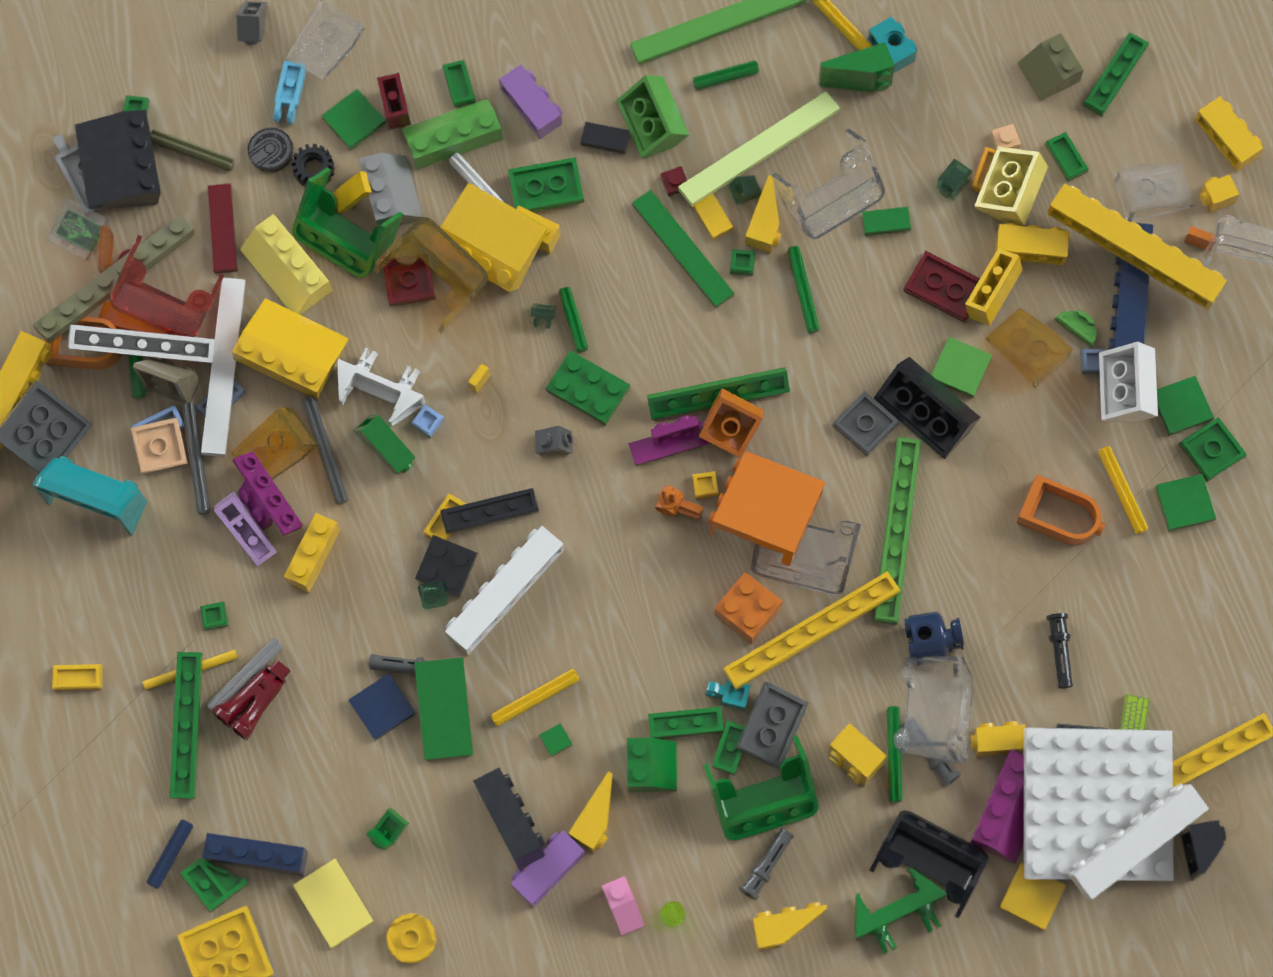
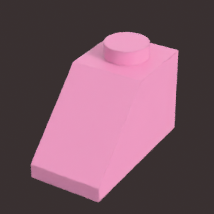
[602,876,644,936]

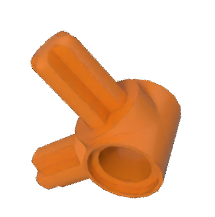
[655,485,703,520]

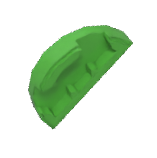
[1054,310,1097,348]

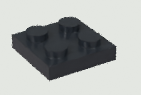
[415,535,478,597]

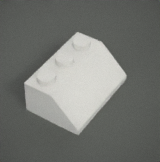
[1099,342,1158,422]

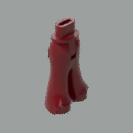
[212,660,291,741]

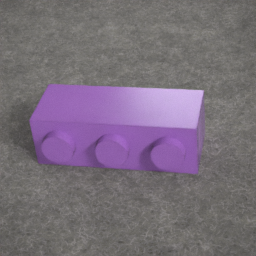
[499,65,563,139]
[511,830,585,908]

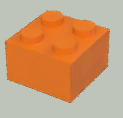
[714,572,783,644]

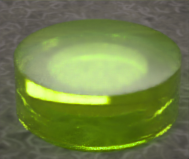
[661,901,686,927]

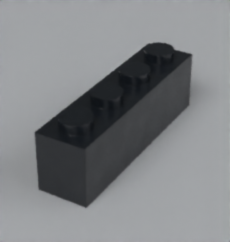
[473,767,546,870]

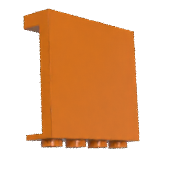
[708,451,825,566]

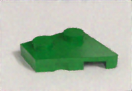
[180,858,249,913]

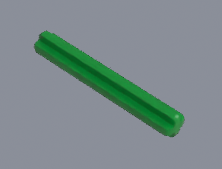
[788,246,820,333]
[887,706,902,803]

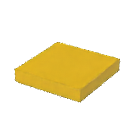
[999,863,1066,931]

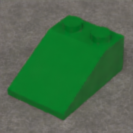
[818,42,895,92]

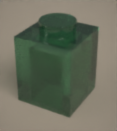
[936,158,973,201]

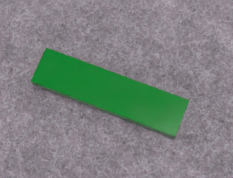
[1083,32,1149,117]

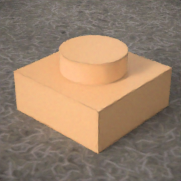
[991,124,1021,149]

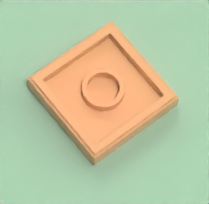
[131,418,188,474]

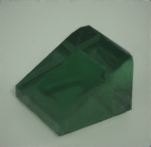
[729,175,762,205]

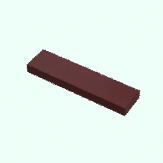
[208,183,238,274]

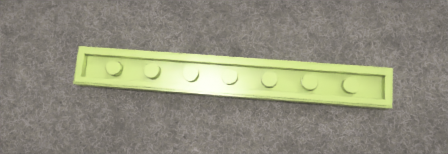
[678,91,840,207]

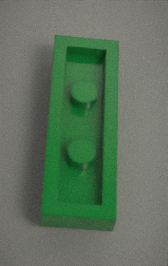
[648,707,724,739]

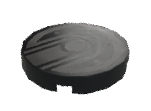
[248,127,294,172]

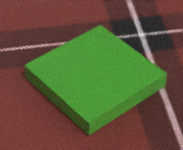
[932,337,992,398]

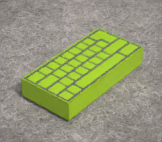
[1120,694,1150,730]

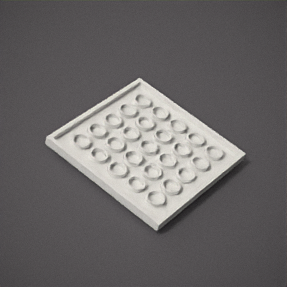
[1024,728,1174,881]

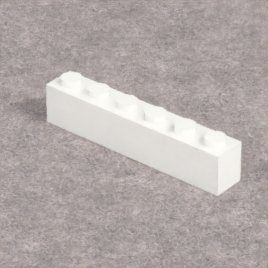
[68,325,215,363]
[445,526,565,655]
[1068,784,1209,900]

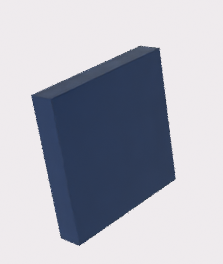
[348,673,416,741]

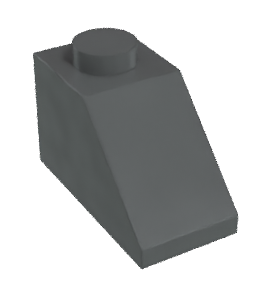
[236,1,267,45]

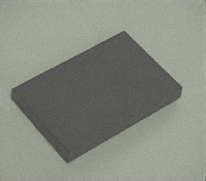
[736,681,809,770]

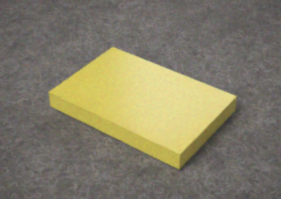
[293,859,374,949]

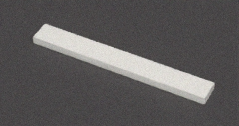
[201,278,246,457]

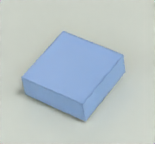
[411,405,444,438]

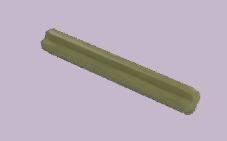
[151,129,235,171]

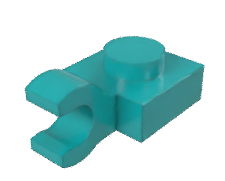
[705,679,751,711]

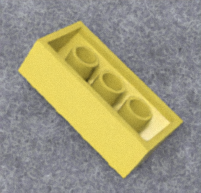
[240,214,333,315]

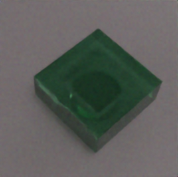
[418,580,448,610]

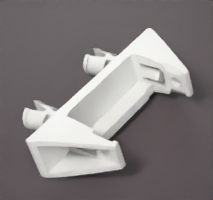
[338,348,426,427]

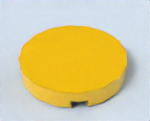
[386,913,437,964]

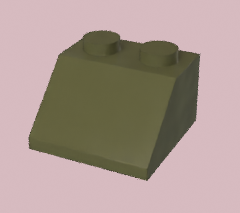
[1018,33,1084,101]

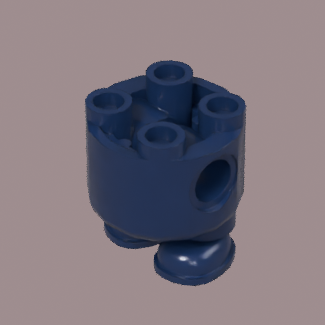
[904,612,964,663]

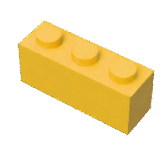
[1195,96,1263,172]
[995,222,1069,265]
[965,248,1023,326]
[284,513,341,593]

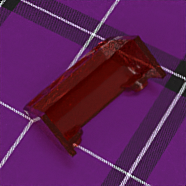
[109,235,225,337]

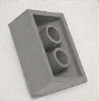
[359,153,423,226]

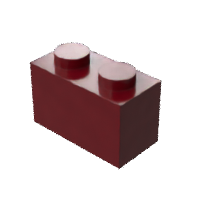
[377,73,411,130]

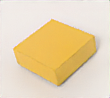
[468,364,490,394]
[692,471,719,499]

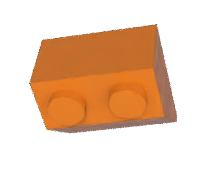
[698,389,764,458]

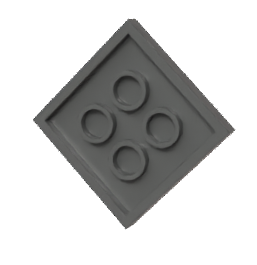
[0,380,92,473]

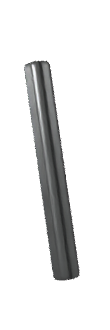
[302,395,348,505]
[182,402,210,515]

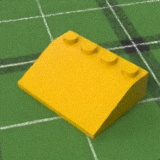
[431,183,548,292]
[232,298,349,400]

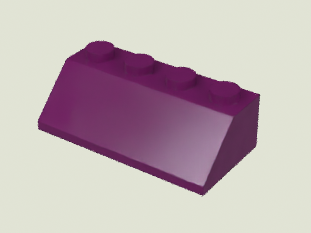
[970,749,1024,864]

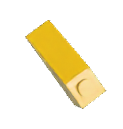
[745,175,782,253]
[568,771,613,853]

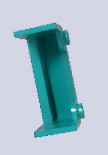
[32,456,148,535]

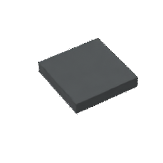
[832,391,900,457]

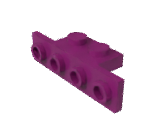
[628,416,712,466]
[232,452,303,536]

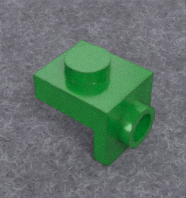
[366,808,409,850]

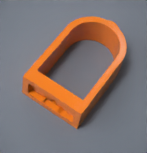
[44,317,122,370]
[1016,474,1105,545]

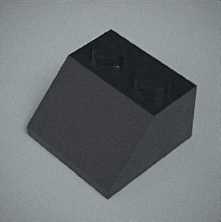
[1180,820,1226,881]

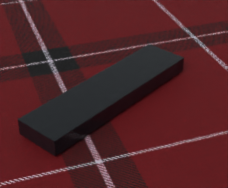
[440,488,539,534]

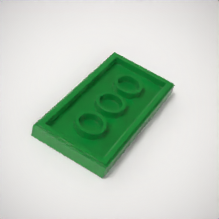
[414,657,473,760]

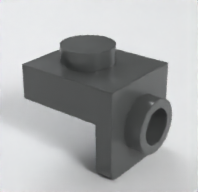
[535,426,573,456]

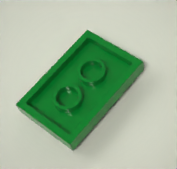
[508,157,584,212]
[546,350,631,426]

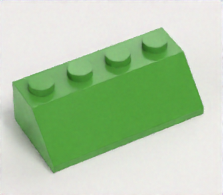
[402,99,503,170]

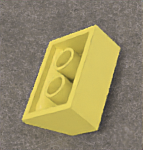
[974,147,1048,226]

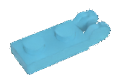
[273,61,308,124]

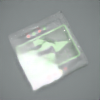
[47,198,109,260]

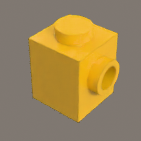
[1200,174,1240,213]

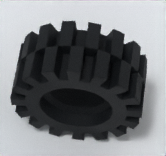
[291,144,335,186]

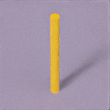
[143,649,238,690]

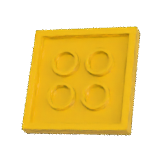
[177,905,275,977]

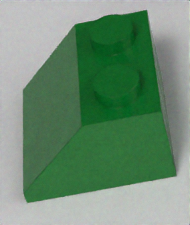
[627,737,677,792]

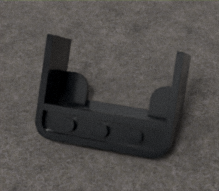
[869,810,989,918]

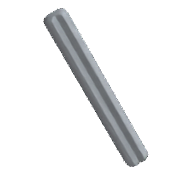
[207,638,283,711]

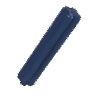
[146,819,193,889]

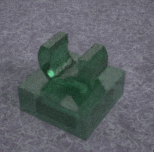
[530,303,557,329]

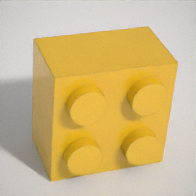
[827,723,887,786]

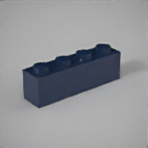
[202,833,308,876]

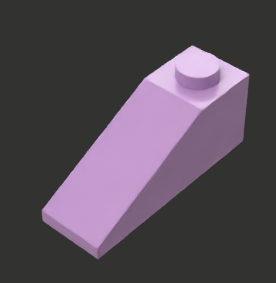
[214,491,277,566]

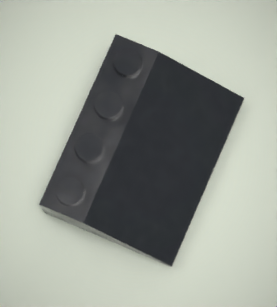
[74,110,161,210]

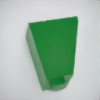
[353,415,416,473]

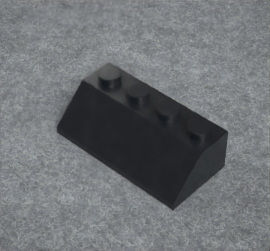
[874,357,981,459]

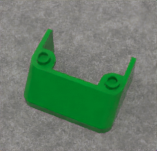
[292,167,403,278]
[703,735,819,841]

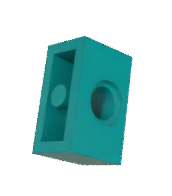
[868,16,917,73]

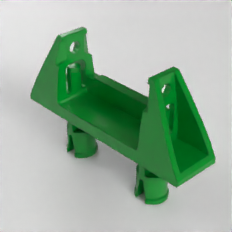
[855,868,947,955]

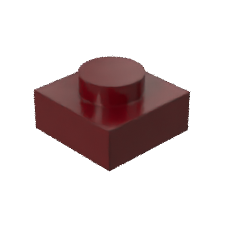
[660,166,688,197]

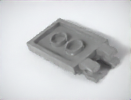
[52,127,104,217]

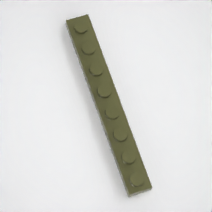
[33,215,195,344]

